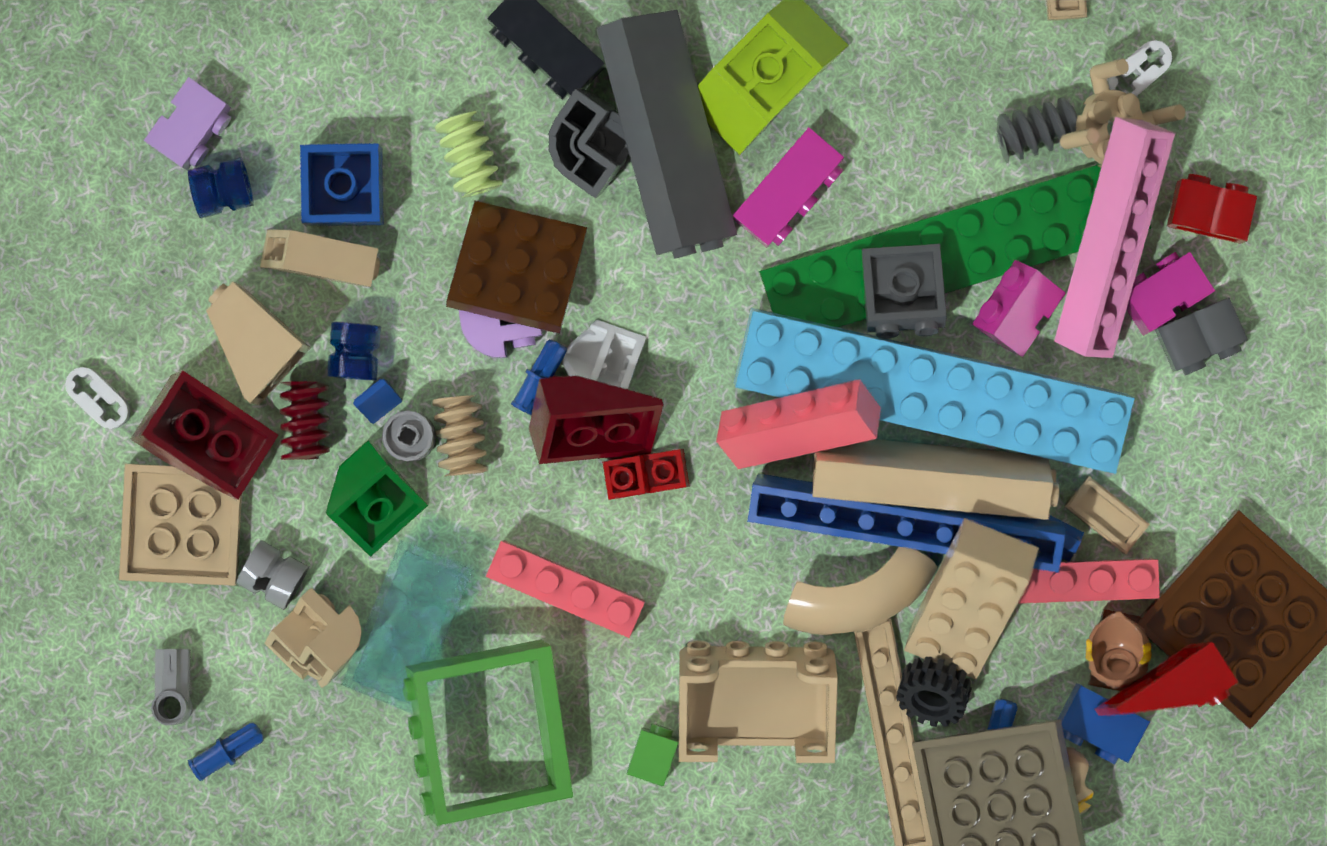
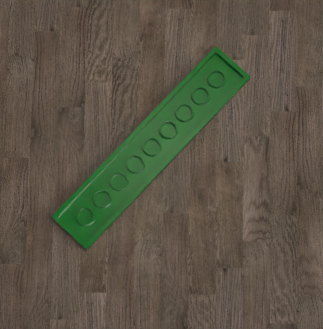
[759,164,1152,328]

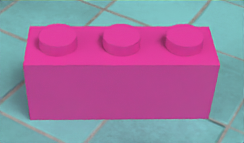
[732,127,844,248]

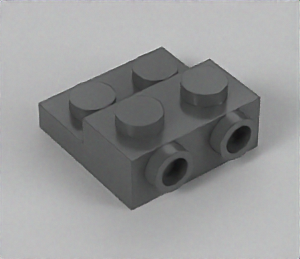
[862,244,947,339]

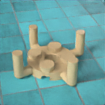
[1060,59,1186,168]

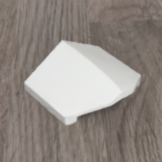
[562,320,646,389]

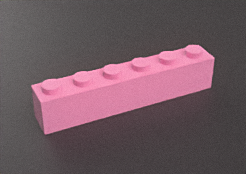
[1054,117,1175,358]

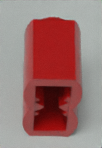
[1167,174,1257,244]

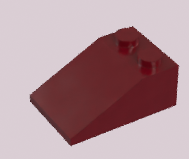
[130,370,279,500]
[529,376,664,464]

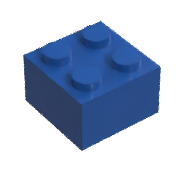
[300,143,384,227]

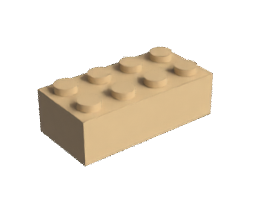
[904,518,1038,679]

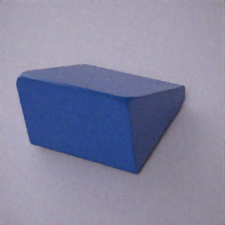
[353,379,402,424]

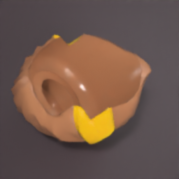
[1085,611,1151,689]

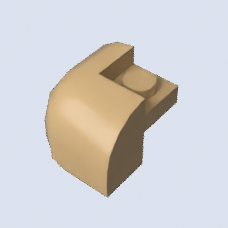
[264,588,362,688]

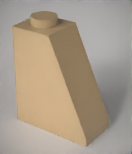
[260,229,380,287]

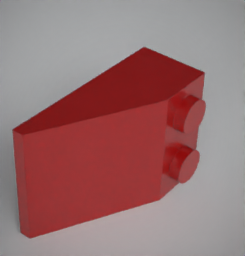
[1095,642,1238,716]

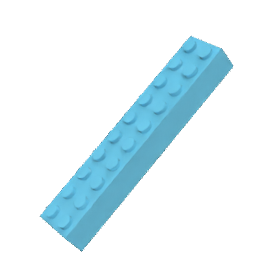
[734,308,1135,474]

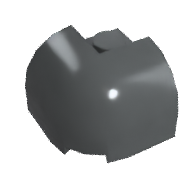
[548,88,630,198]

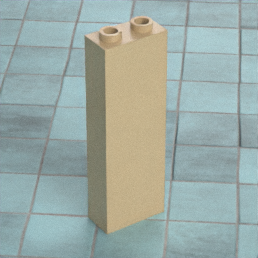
[812,439,1059,520]

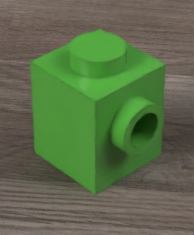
[627,723,679,787]

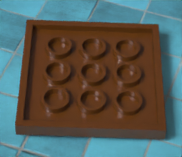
[1136,510,1327,730]

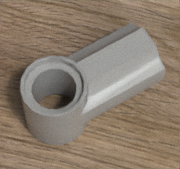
[151,649,193,725]

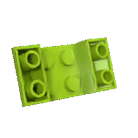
[698,0,849,156]

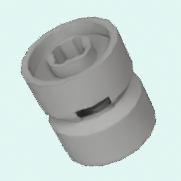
[382,411,436,462]
[236,540,309,610]

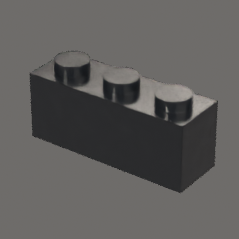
[487,0,605,100]

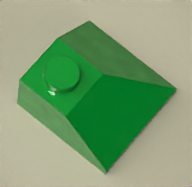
[325,440,428,557]

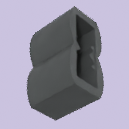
[1155,298,1248,375]

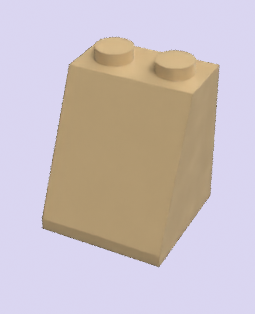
[206,282,311,405]

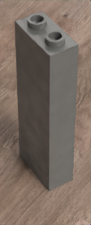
[596,9,737,259]

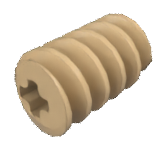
[432,395,488,476]

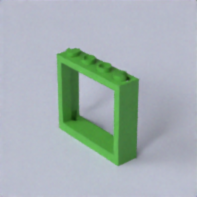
[402,639,573,826]

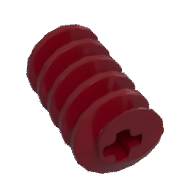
[280,381,330,460]

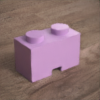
[143,77,231,171]

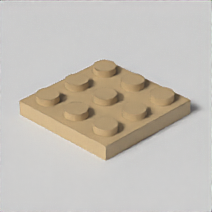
[119,464,242,586]

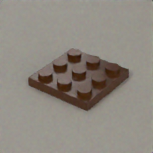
[446,200,587,334]

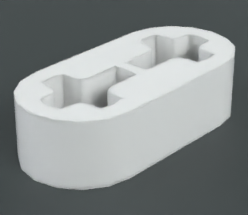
[1107,40,1172,96]
[65,367,130,429]

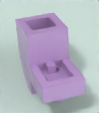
[458,310,543,359]

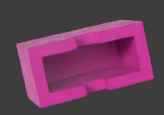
[1126,252,1215,336]
[972,260,1066,357]

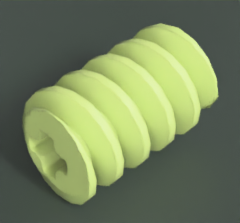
[435,111,503,198]

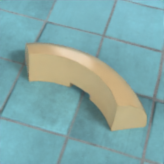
[783,547,938,635]

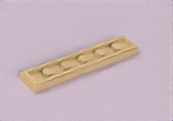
[854,618,933,846]

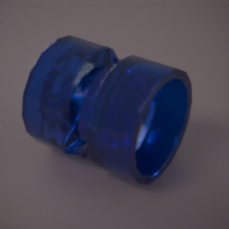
[188,157,254,219]
[327,322,382,381]

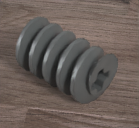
[997,97,1078,163]

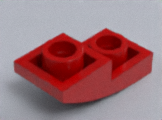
[602,449,690,500]

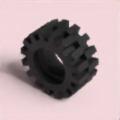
[896,657,972,727]

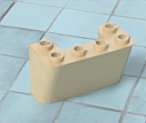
[679,641,837,763]

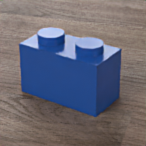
[1058,683,1150,765]

